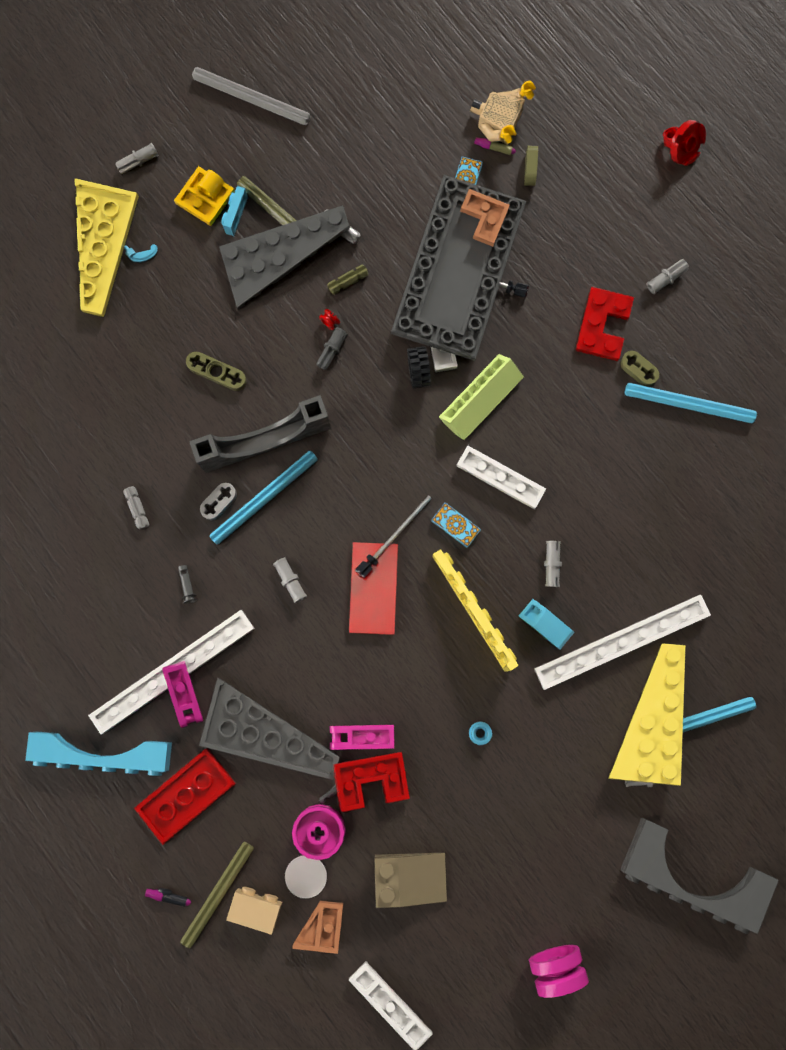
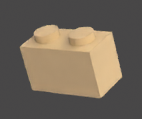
[227,887,282,935]

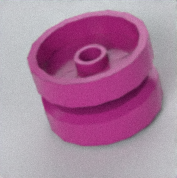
[292,804,346,860]
[528,945,589,998]

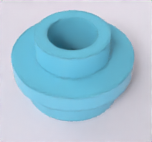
[469,722,492,745]

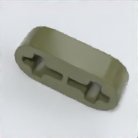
[524,145,538,186]
[620,351,659,387]

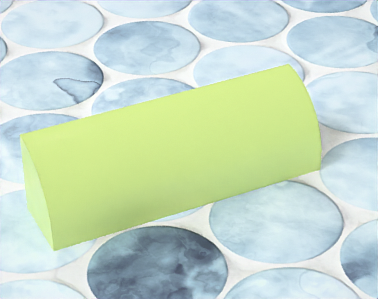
[439,354,524,440]

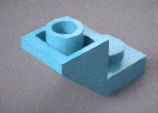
[519,599,574,650]

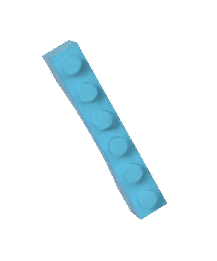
[25,732,172,776]

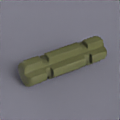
[327,264,368,294]

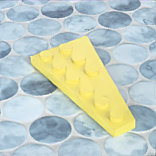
[75,179,139,317]
[433,549,519,672]
[608,644,685,786]

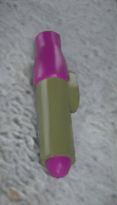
[474,137,516,155]

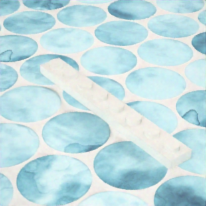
[534,595,711,690]
[88,610,255,734]

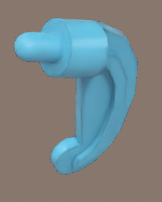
[124,244,158,262]

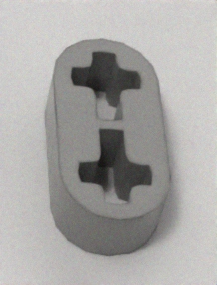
[200,483,237,520]

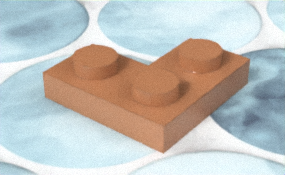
[460,189,510,247]

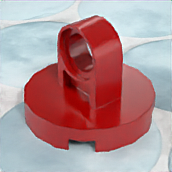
[663,120,706,166]

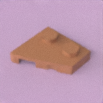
[292,901,343,954]

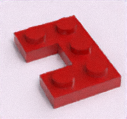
[575,287,634,361]
[333,752,410,812]

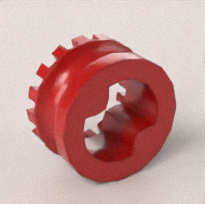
[319,309,340,330]

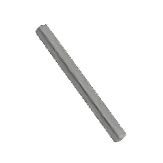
[192,67,310,125]

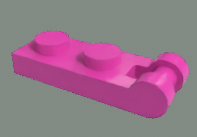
[162,661,203,728]
[330,725,394,750]

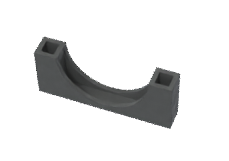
[189,395,331,473]
[620,818,779,934]

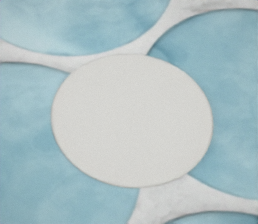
[285,855,327,898]

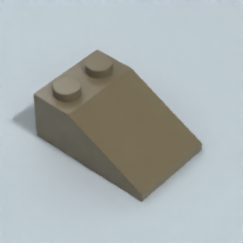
[375,853,447,908]

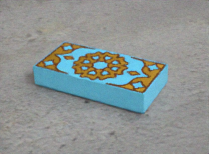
[455,157,483,185]
[431,503,481,548]

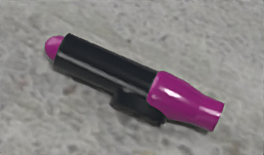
[145,888,191,907]

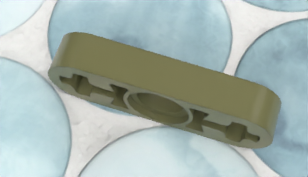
[186,352,247,391]

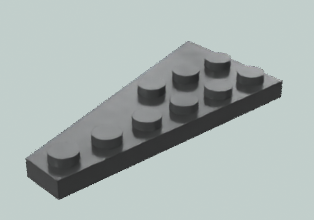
[219,205,350,309]
[199,678,340,780]

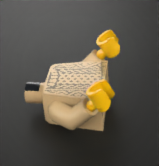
[470,81,536,145]

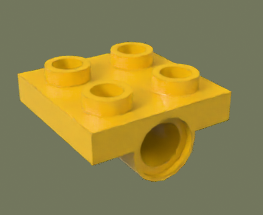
[174,166,235,226]

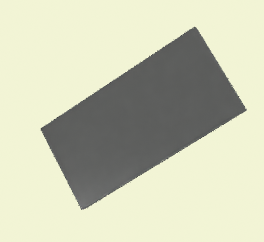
[391,175,526,361]

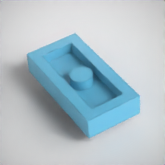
[221,186,248,236]

